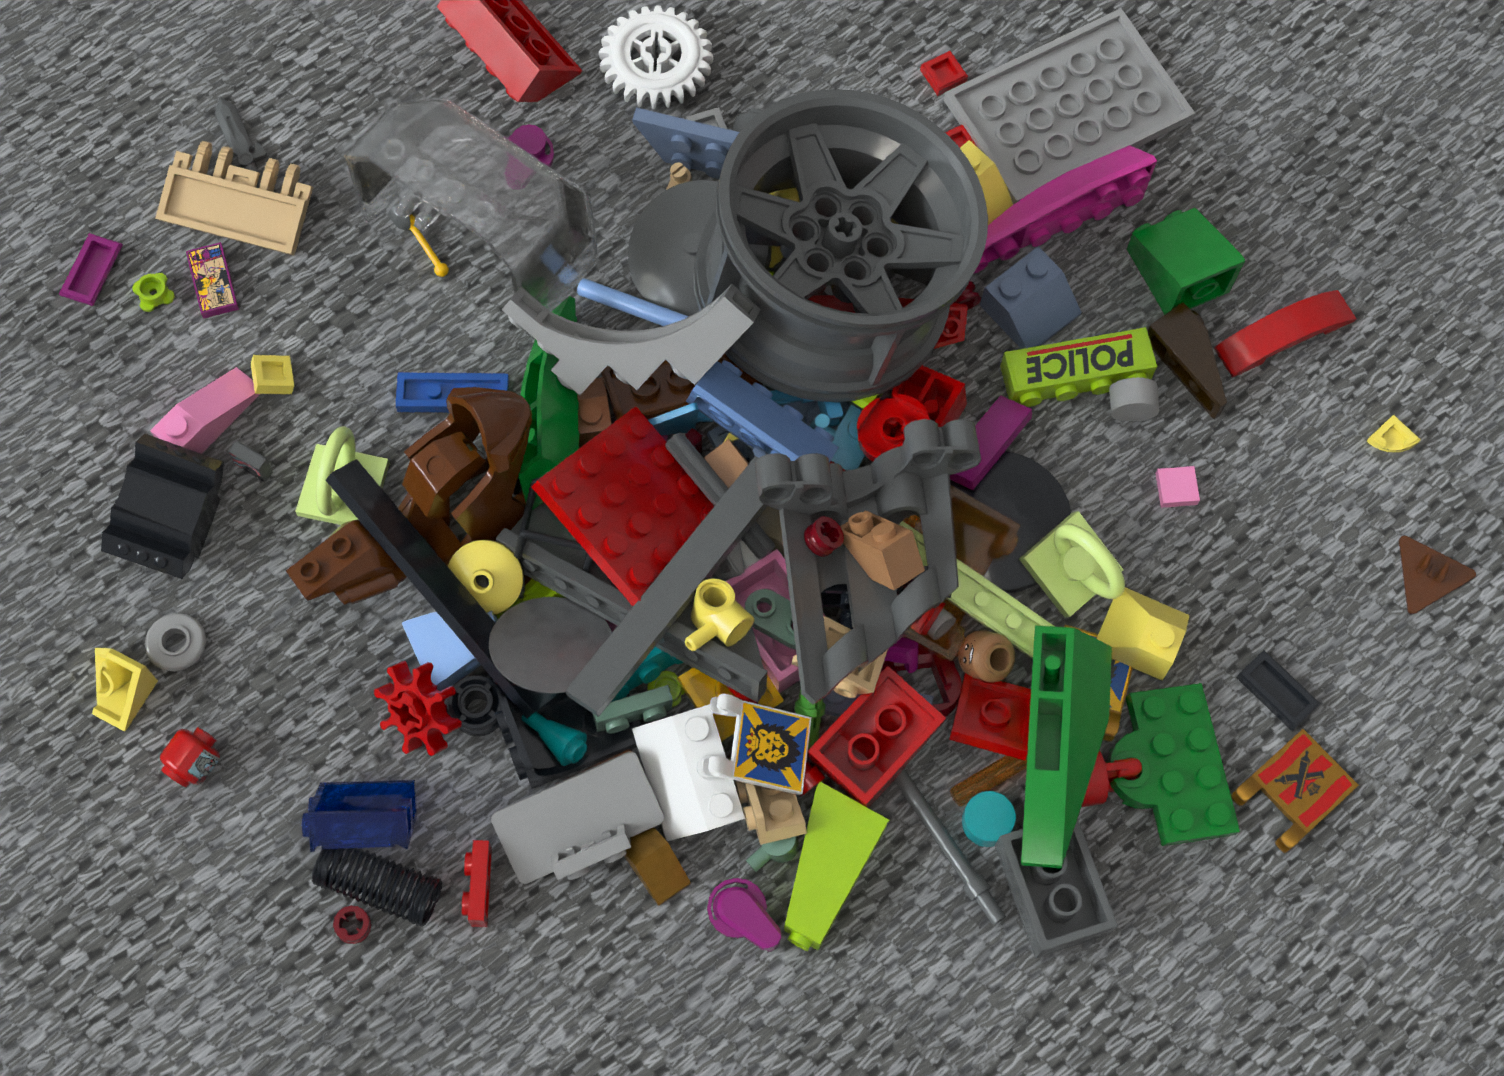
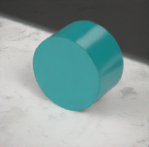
[962,791,1016,847]

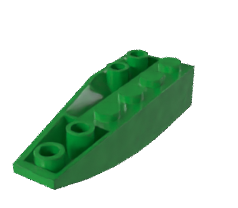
[519,296,580,510]
[1021,625,1112,868]

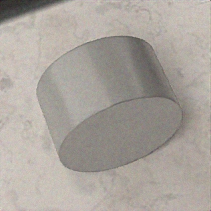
[1109,378,1159,421]

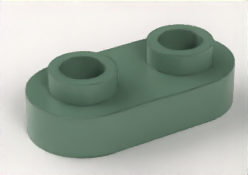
[745,589,796,650]

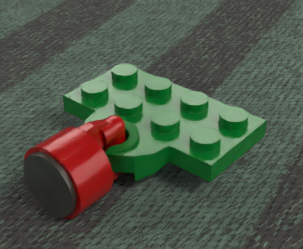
[1082,683,1240,846]

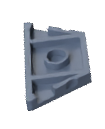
[632,107,739,179]

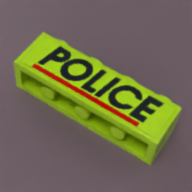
[1000,327,1157,407]

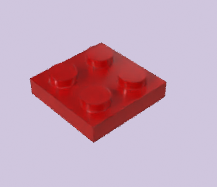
[949,673,1031,761]

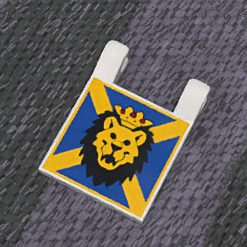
[701,694,812,795]

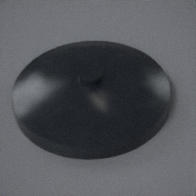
[950,451,1071,594]

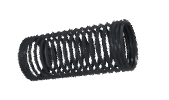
[312,836,442,927]

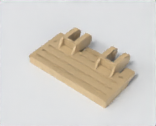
[155,141,313,256]

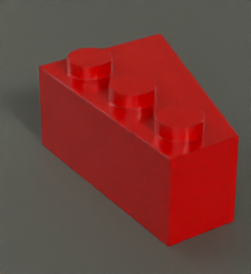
[886,365,967,437]

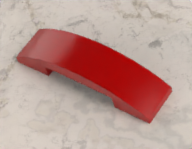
[1214,290,1356,378]

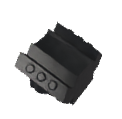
[101,434,224,579]

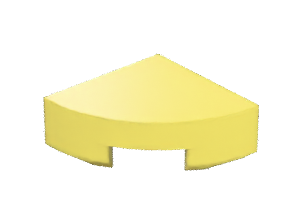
[1367,415,1421,452]

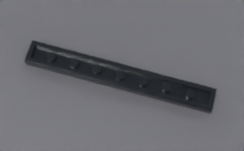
[326,459,556,719]

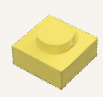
[251,355,294,394]

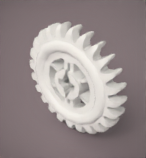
[599,5,713,109]

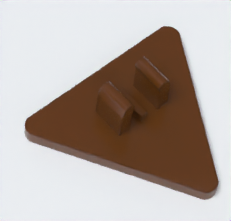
[1399,535,1476,614]

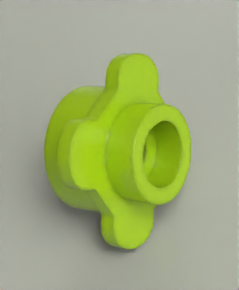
[132,273,175,312]

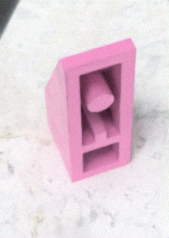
[150,367,260,454]

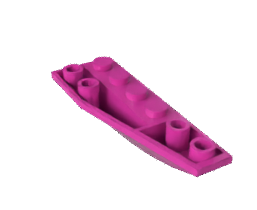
[974,145,1157,274]

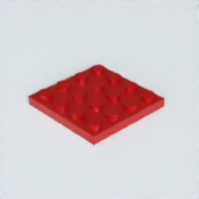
[531,406,714,606]

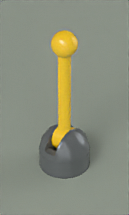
[388,199,449,277]

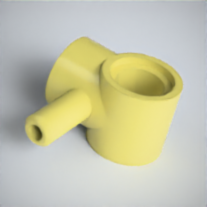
[685,578,754,651]

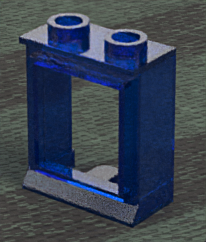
[302,780,417,852]

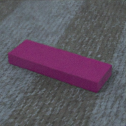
[950,395,1032,490]

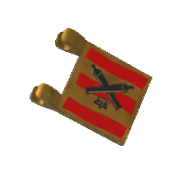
[1231,729,1359,853]

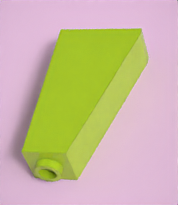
[784,782,889,951]

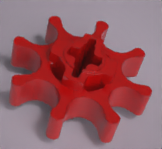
[374,661,462,756]

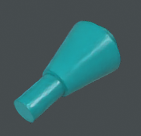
[522,712,587,766]

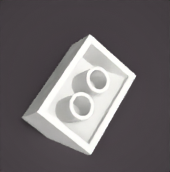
[632,704,745,841]

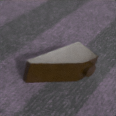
[1147,302,1227,420]

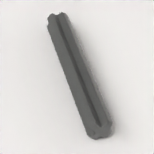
[665,433,775,559]

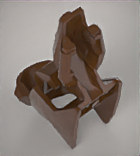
[286,387,532,605]

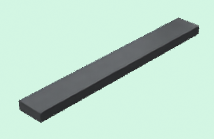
[565,456,767,717]

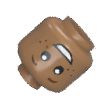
[958,630,1015,683]

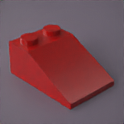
[808,666,946,808]

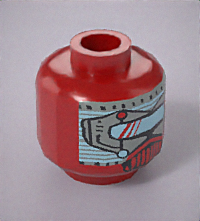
[160,727,220,788]

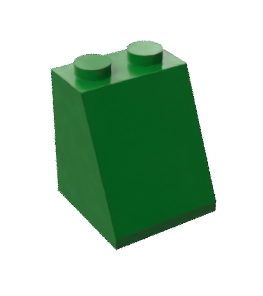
[1127,207,1245,315]

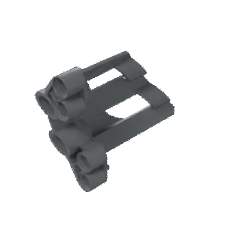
[755,419,981,705]

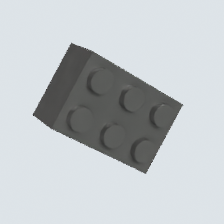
[995,819,1118,959]

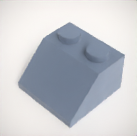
[980,246,1082,349]

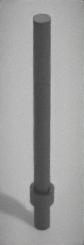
[894,769,1006,925]

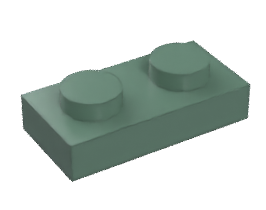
[593,685,673,734]

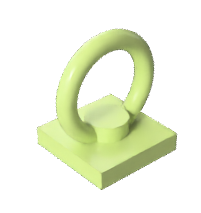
[295,426,390,525]
[1019,511,1125,618]

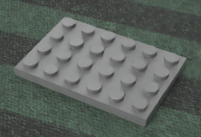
[943,8,1195,205]

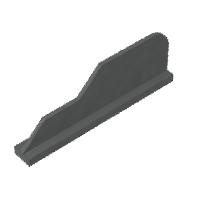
[496,502,767,703]

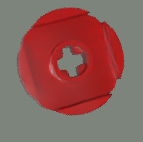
[857,394,930,462]

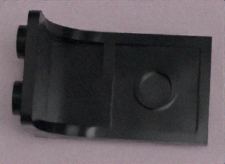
[494,692,642,789]

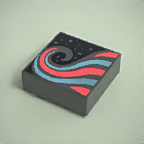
[228,441,273,482]

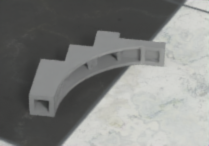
[502,284,761,395]

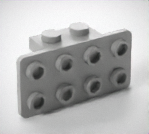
[491,751,664,884]

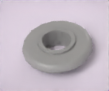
[145,613,207,672]

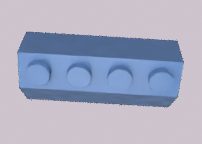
[686,360,839,463]

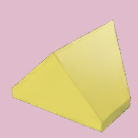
[92,648,158,731]

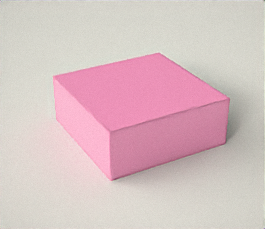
[1155,466,1200,508]

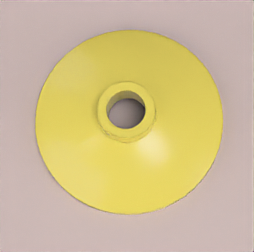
[448,540,524,615]

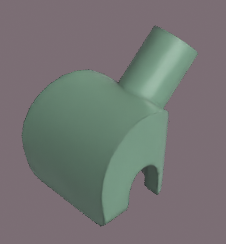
[746,836,799,872]

